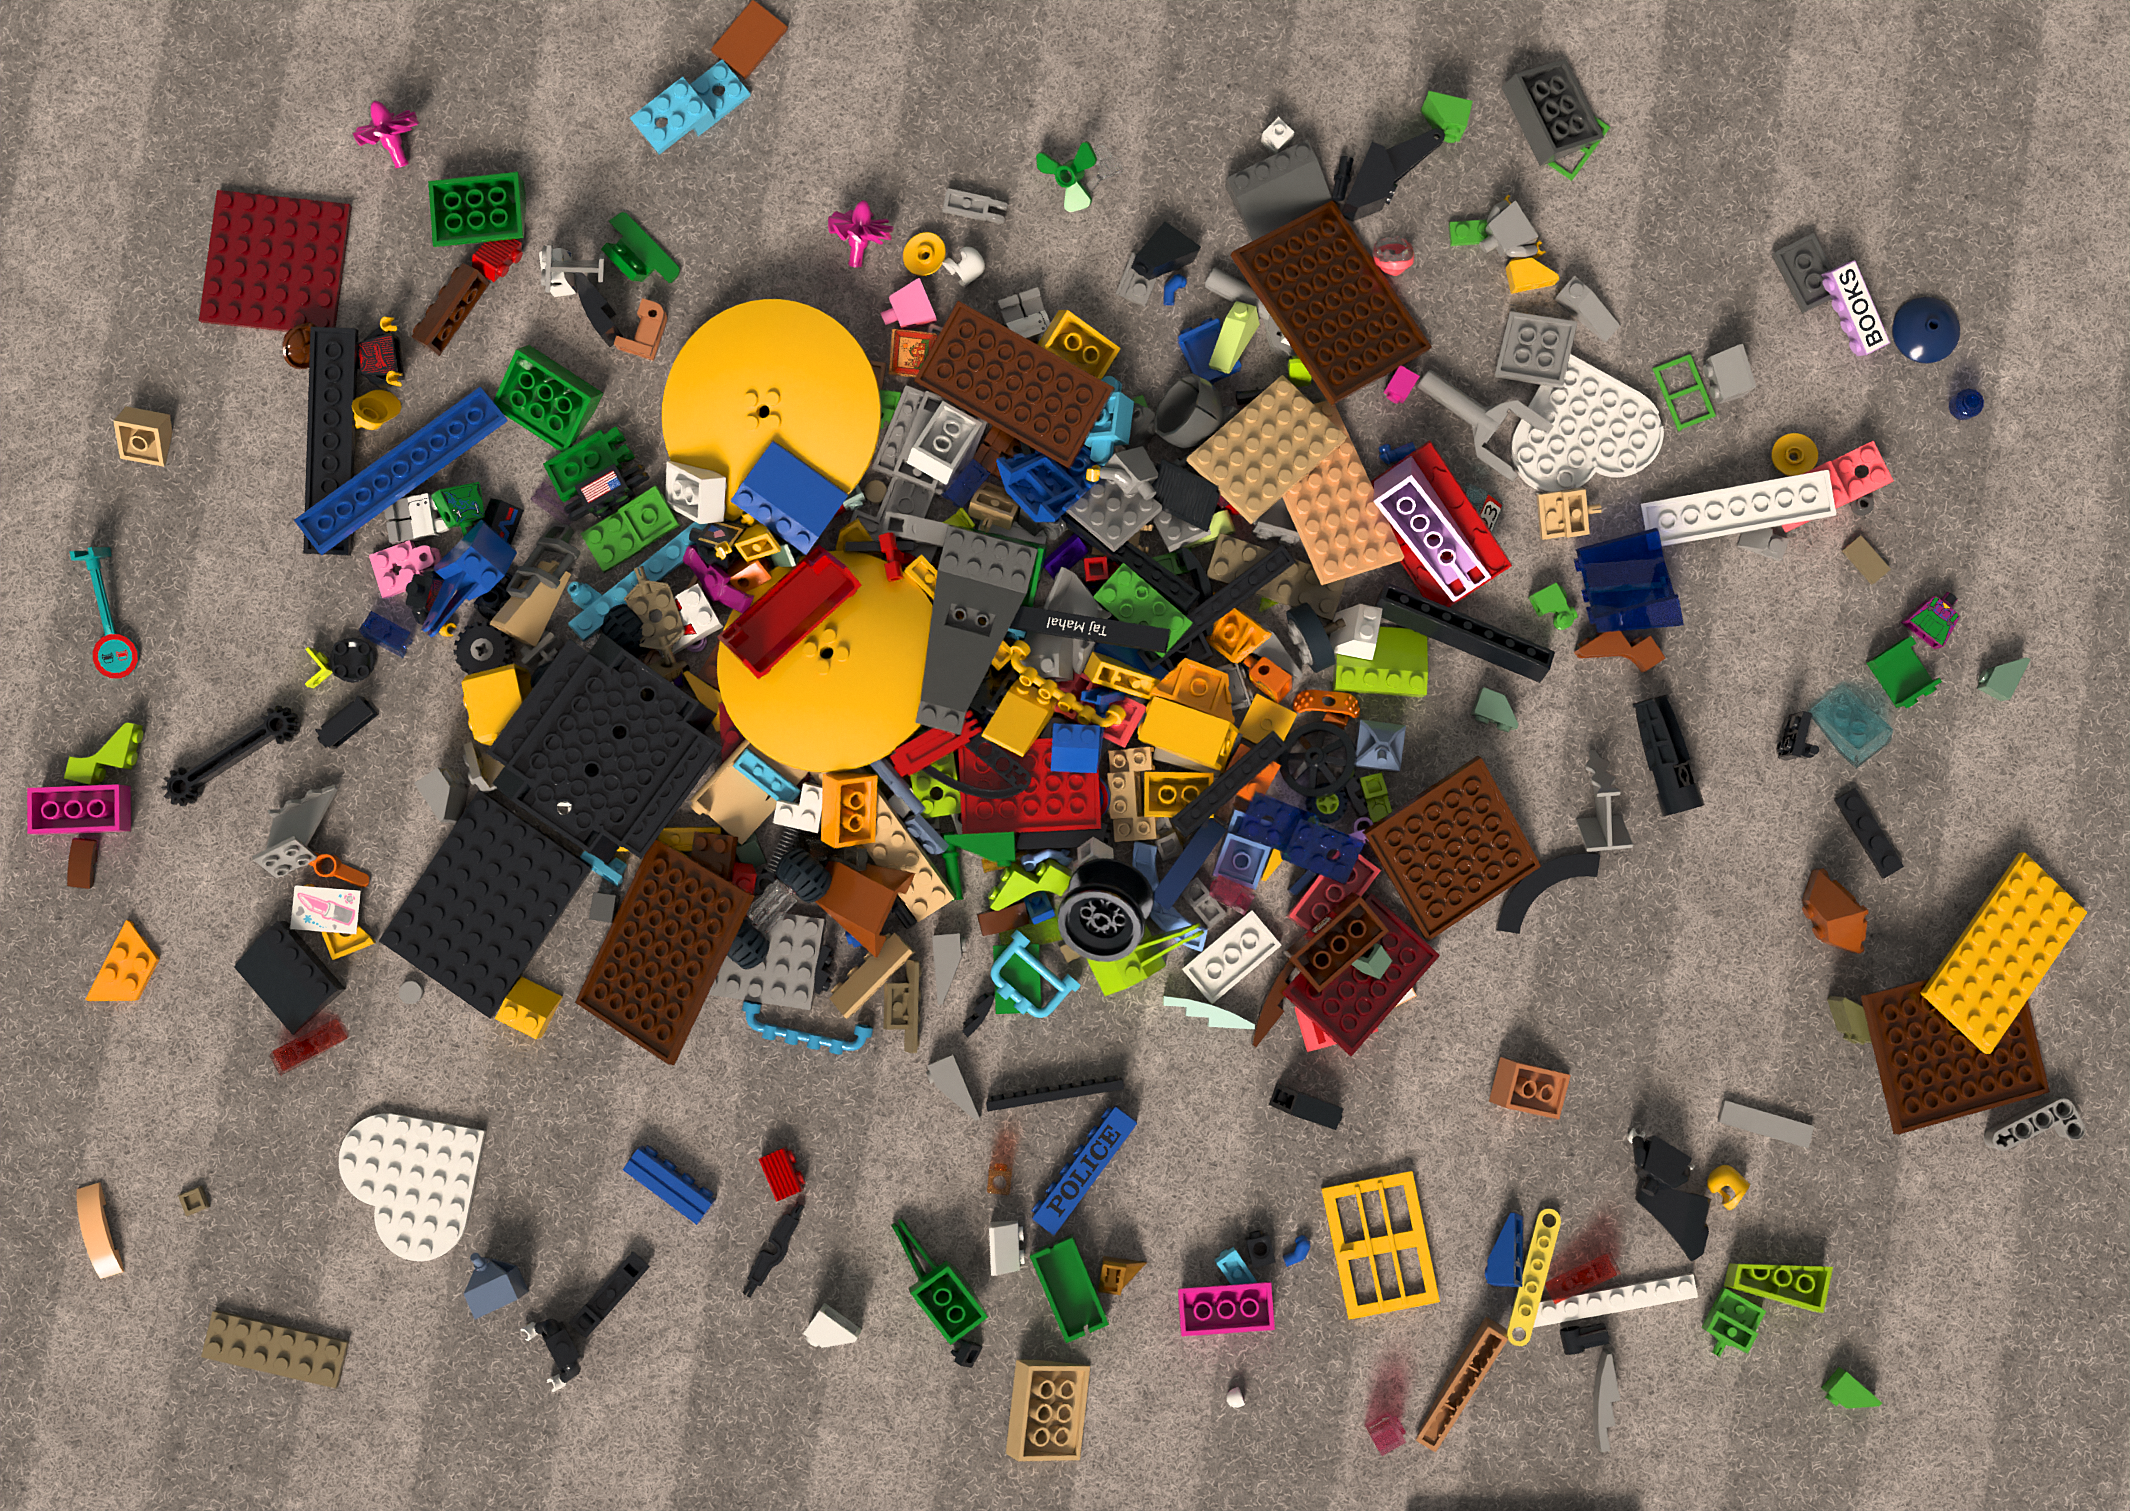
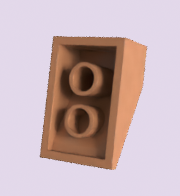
[1489,1057,1571,1119]

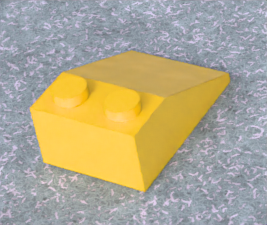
[982,679,1058,757]

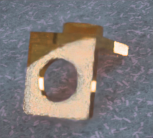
[987,1163,1012,1195]

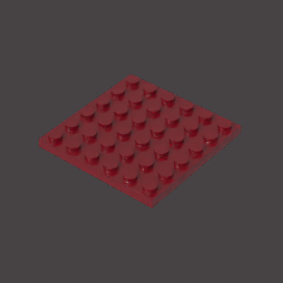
[199,190,352,332]

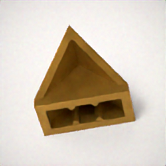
[1098,1256,1147,1295]

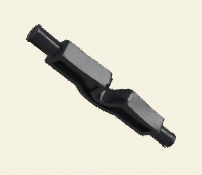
[742,1202,805,1298]

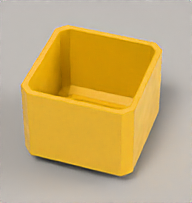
[461,664,532,746]

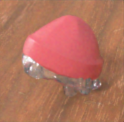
[1372,236,1414,276]

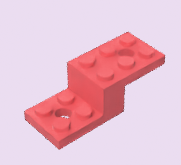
[1782,441,1894,533]
[1031,669,1146,748]

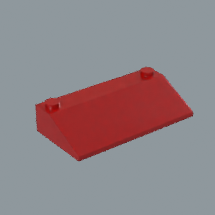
[717,545,862,680]

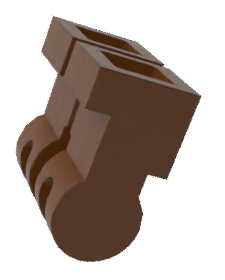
[971,426,1023,481]

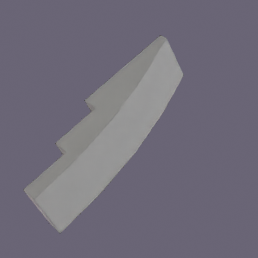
[1593,1350,1620,1452]

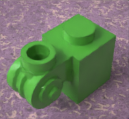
[1528,582,1578,630]

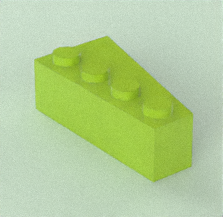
[1724,1263,1833,1313]

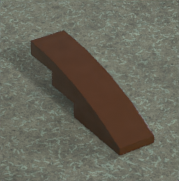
[1251,959,1295,1047]

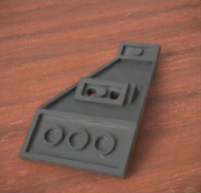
[915,525,1038,735]

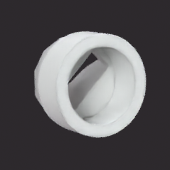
[1226,1387,1245,1408]

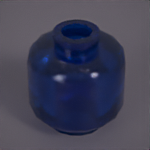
[1949,388,1984,420]

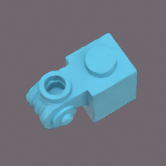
[567,581,602,610]

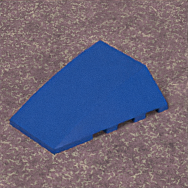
[996,445,1104,522]

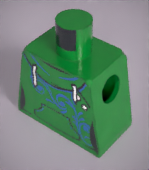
[431,482,485,537]

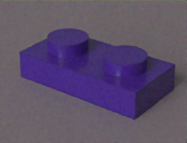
[1043,534,1089,580]

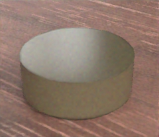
[864,480,887,504]

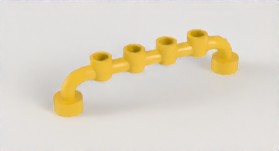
[1010,640,1126,727]

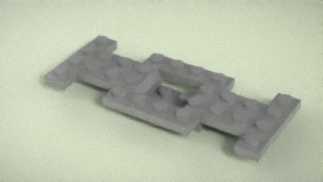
[850,323,988,564]

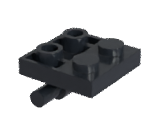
[1776,711,1819,761]

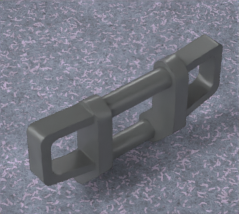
[506,523,581,599]

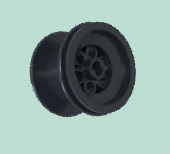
[1058,858,1154,962]

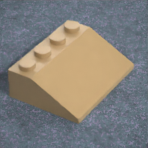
[1006,1360,1090,1461]

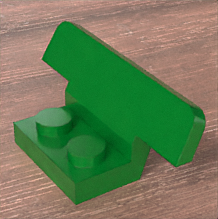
[601,212,680,283]

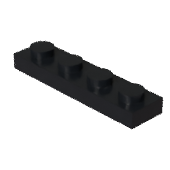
[1834,788,1904,878]

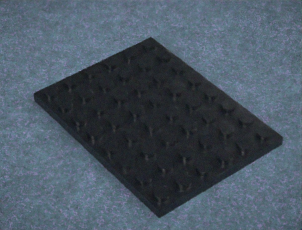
[379,790,593,1019]

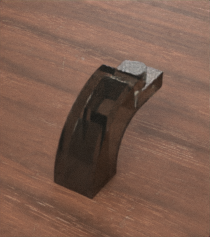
[799,833,868,871]

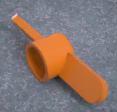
[308,851,370,887]

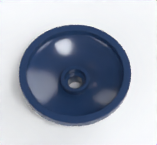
[1892,297,1960,364]

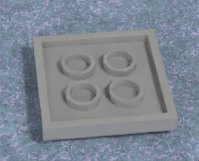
[1495,311,1577,388]
[1066,478,1162,552]

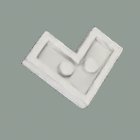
[773,782,823,833]

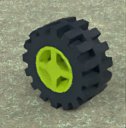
[1305,782,1348,824]

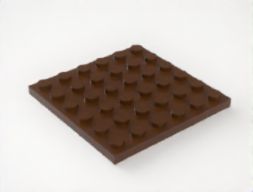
[1362,755,1541,942]

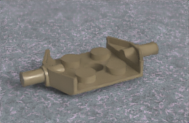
[624,566,686,665]

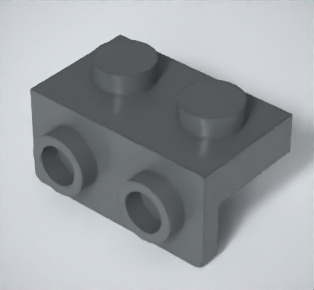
[1120,403,1156,451]

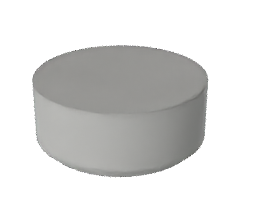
[399,981,424,1004]

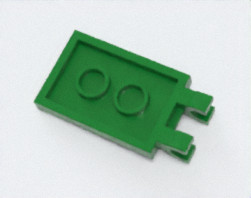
[543,426,636,502]

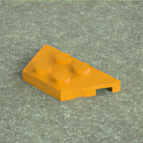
[1205,593,1272,664]
[1150,658,1235,724]
[85,920,160,1001]

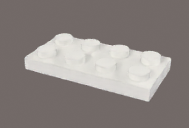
[1182,910,1281,1004]

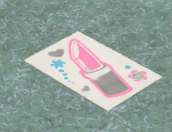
[290,886,361,934]

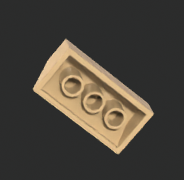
[829,932,915,1019]

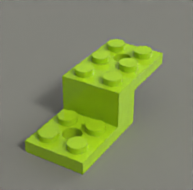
[908,725,961,819]

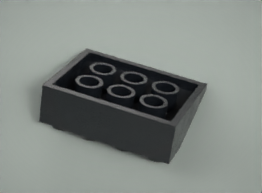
[234,921,345,1035]

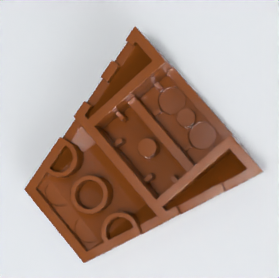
[815,857,916,958]

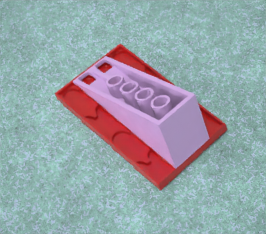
[1370,440,1512,607]

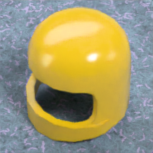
[1707,1165,1750,1210]

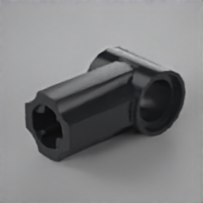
[1559,1323,1609,1355]

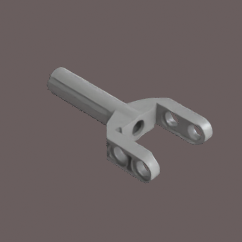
[1205,267,1297,360]
[1418,369,1554,482]

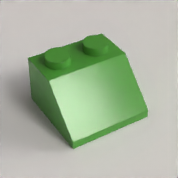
[1421,91,1473,143]

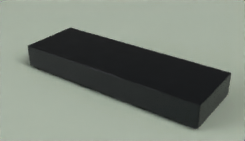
[843,541,914,552]

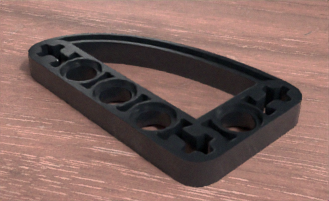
[922,721,1031,799]

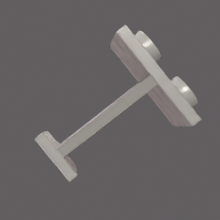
[541,240,605,293]
[1251,497,1301,548]
[1043,567,1111,675]
[1576,750,1633,852]
[252,784,338,879]

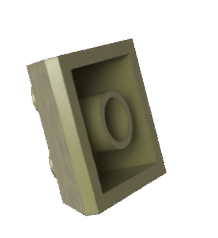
[1827,996,1872,1045]

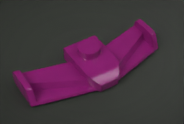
[683,545,754,614]

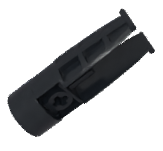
[1632,694,1705,816]

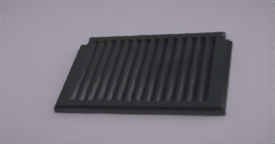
[1151,459,1221,532]

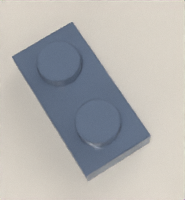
[903,814,950,856]

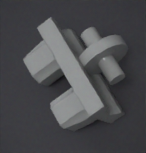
[520,630,564,672]

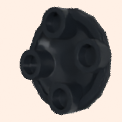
[330,638,376,683]

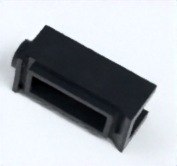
[315,696,378,749]

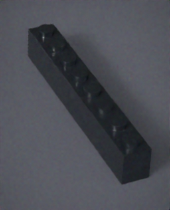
[1374,582,1555,683]

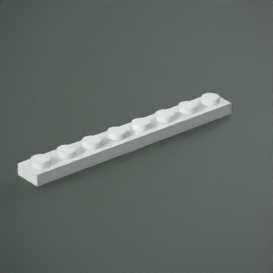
[1510,1273,1698,1331]

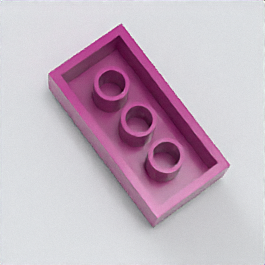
[27,784,131,835]

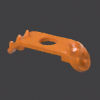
[1293,689,1360,718]

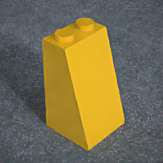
[1137,696,1239,773]

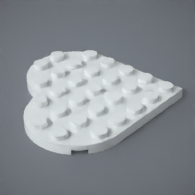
[1510,354,1664,493]
[339,1113,486,1261]

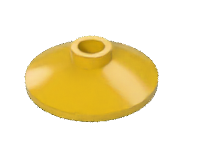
[903,232,946,276]
[1771,433,1818,476]

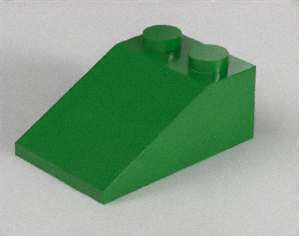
[944,832,1016,867]

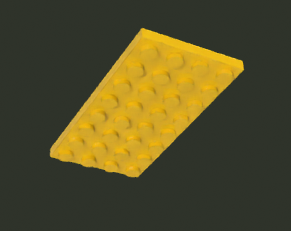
[1920,852,2087,1054]

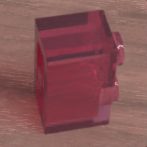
[1209,875,1255,916]
[1364,1412,1406,1456]

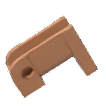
[614,298,667,361]

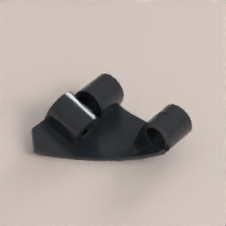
[1635,1179,1711,1262]

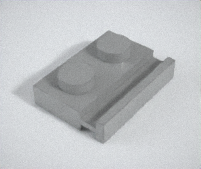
[1115,253,1158,307]

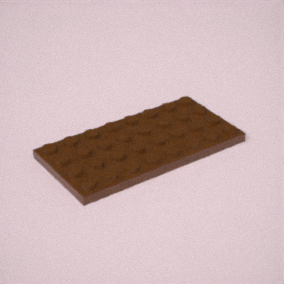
[914,301,1115,469]

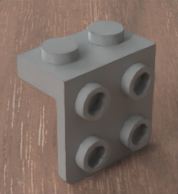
[463,741,504,793]

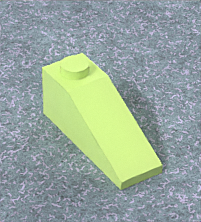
[1209,301,1260,374]

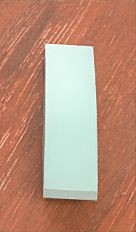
[1163,996,1255,1029]

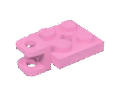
[369,540,442,599]

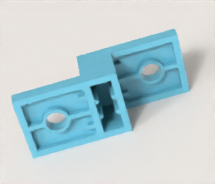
[630,60,751,155]

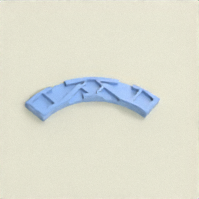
[1132,841,1208,952]

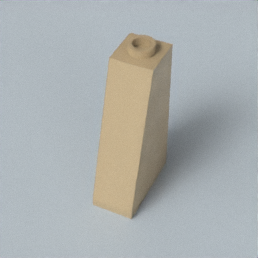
[490,560,571,647]

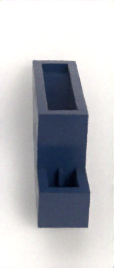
[1153,818,1227,911]

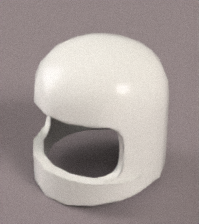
[942,246,985,287]

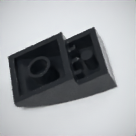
[575,272,624,347]

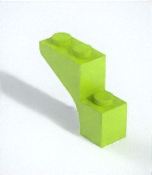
[64,723,143,785]
[988,858,1072,911]

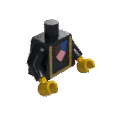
[689,511,754,569]

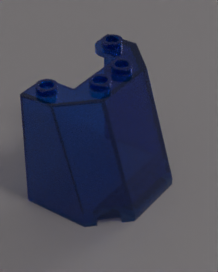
[1573,528,1684,633]

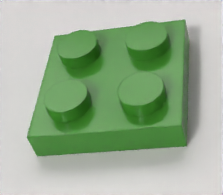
[618,486,680,549]
[580,511,643,573]

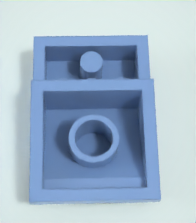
[1212,806,1278,890]

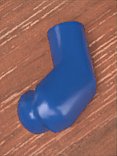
[1163,274,1187,305]

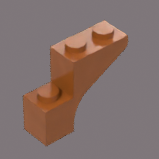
[1574,625,1666,673]

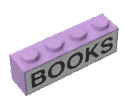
[1821,260,1890,356]

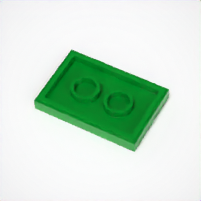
[993,943,1041,1014]

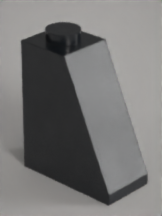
[1131,221,1201,280]
[1269,1083,1344,1130]

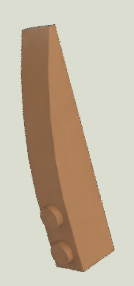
[1415,1317,1509,1452]

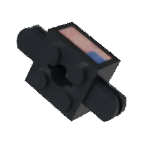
[564,464,650,522]

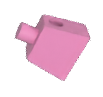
[880,278,937,330]

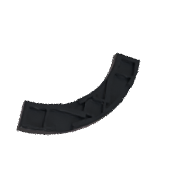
[1496,853,1600,934]

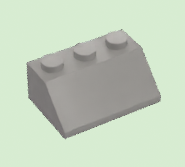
[414,767,469,824]

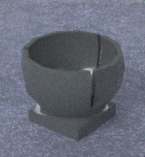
[1154,373,1239,449]

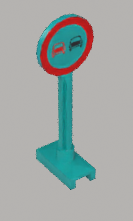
[70,547,139,678]

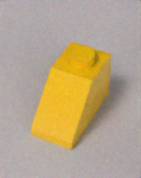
[1505,257,1559,294]
[734,523,782,562]

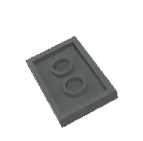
[1771,233,1833,314]

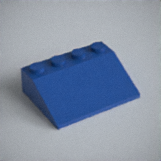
[730,440,849,555]

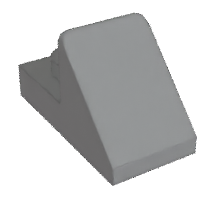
[1737,528,1789,562]

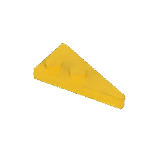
[304,884,376,960]

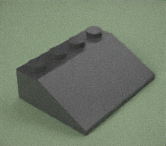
[1501,59,1604,166]
[1225,139,1332,241]

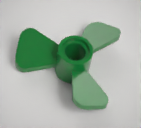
[1036,141,1097,212]

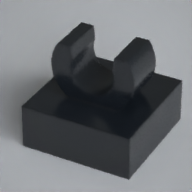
[951,1339,983,1368]

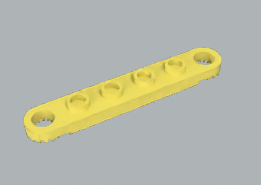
[1507,1209,1561,1346]

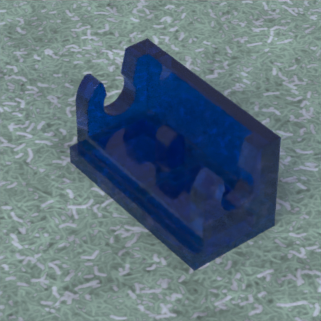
[940,459,991,508]
[359,611,413,658]

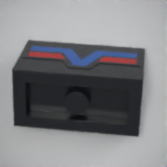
[482,498,524,545]

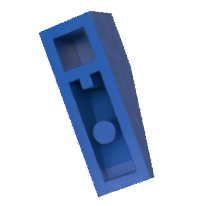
[1485,1213,1523,1287]

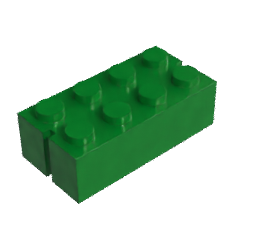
[1030,1234,1109,1343]

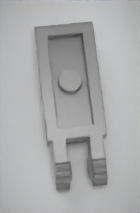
[942,188,1008,224]

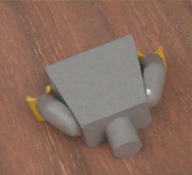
[1479,195,1546,258]
[1086,446,1158,500]

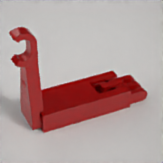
[890,710,983,777]

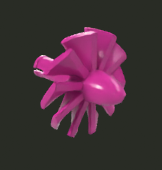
[352,101,419,168]
[828,200,894,268]

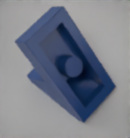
[1023,891,1055,925]

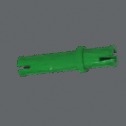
[940,831,964,901]

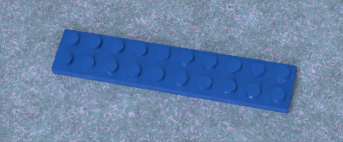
[294,387,508,555]

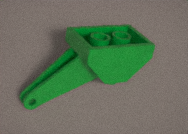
[891,1218,988,1345]

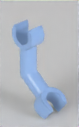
[1020,849,1073,872]

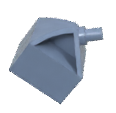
[1354,719,1406,773]
[463,1253,529,1319]

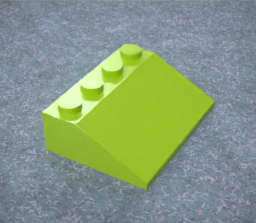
[1332,626,1428,698]

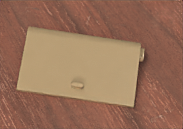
[690,739,809,845]

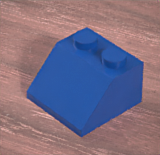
[1051,723,1100,773]

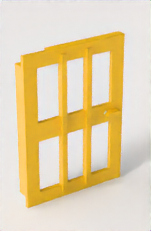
[1321,1171,1440,1320]

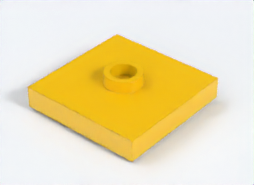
[1239,694,1297,745]

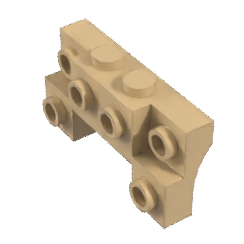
[1105,747,1160,842]

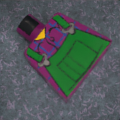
[1901,592,1960,649]

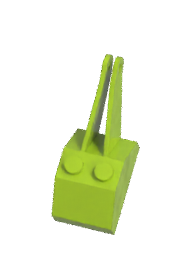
[1086,922,1204,996]

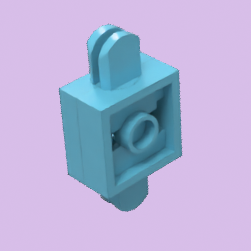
[1084,376,1134,466]

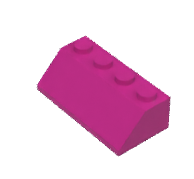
[1178,1282,1275,1337]

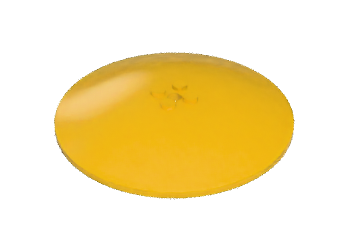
[662,299,881,528]
[717,551,933,772]

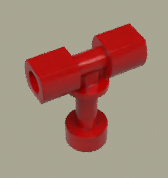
[878,532,917,582]

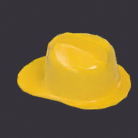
[351,390,402,430]

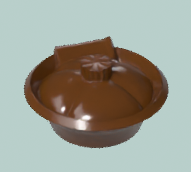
[282,322,318,369]

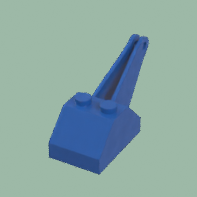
[421,519,517,637]

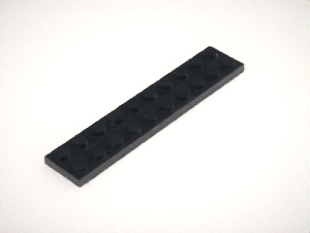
[303,327,359,556]

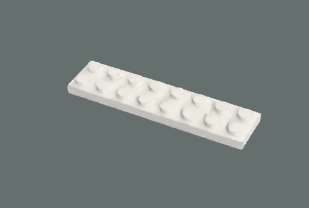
[1641,470,1836,549]

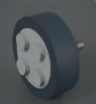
[1286,602,1346,673]

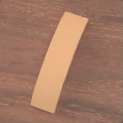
[77,1182,124,1279]

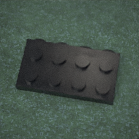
[967,643,1019,721]

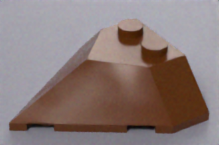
[1802,868,1868,954]

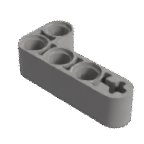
[1984,1097,2086,1151]

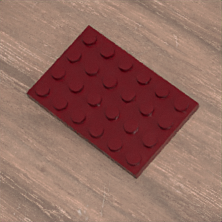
[1282,893,1440,1056]

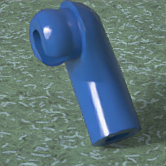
[1282,1235,1311,1267]

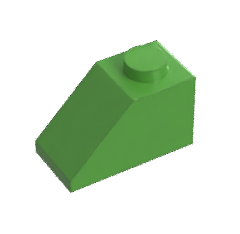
[1821,1367,1882,1409]

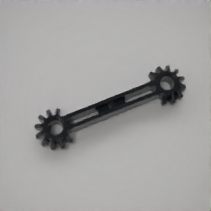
[161,705,301,807]

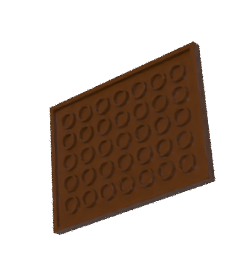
[1230,200,1432,406]
[575,839,755,1066]
[1861,978,2050,1135]

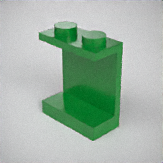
[1866,636,1942,709]

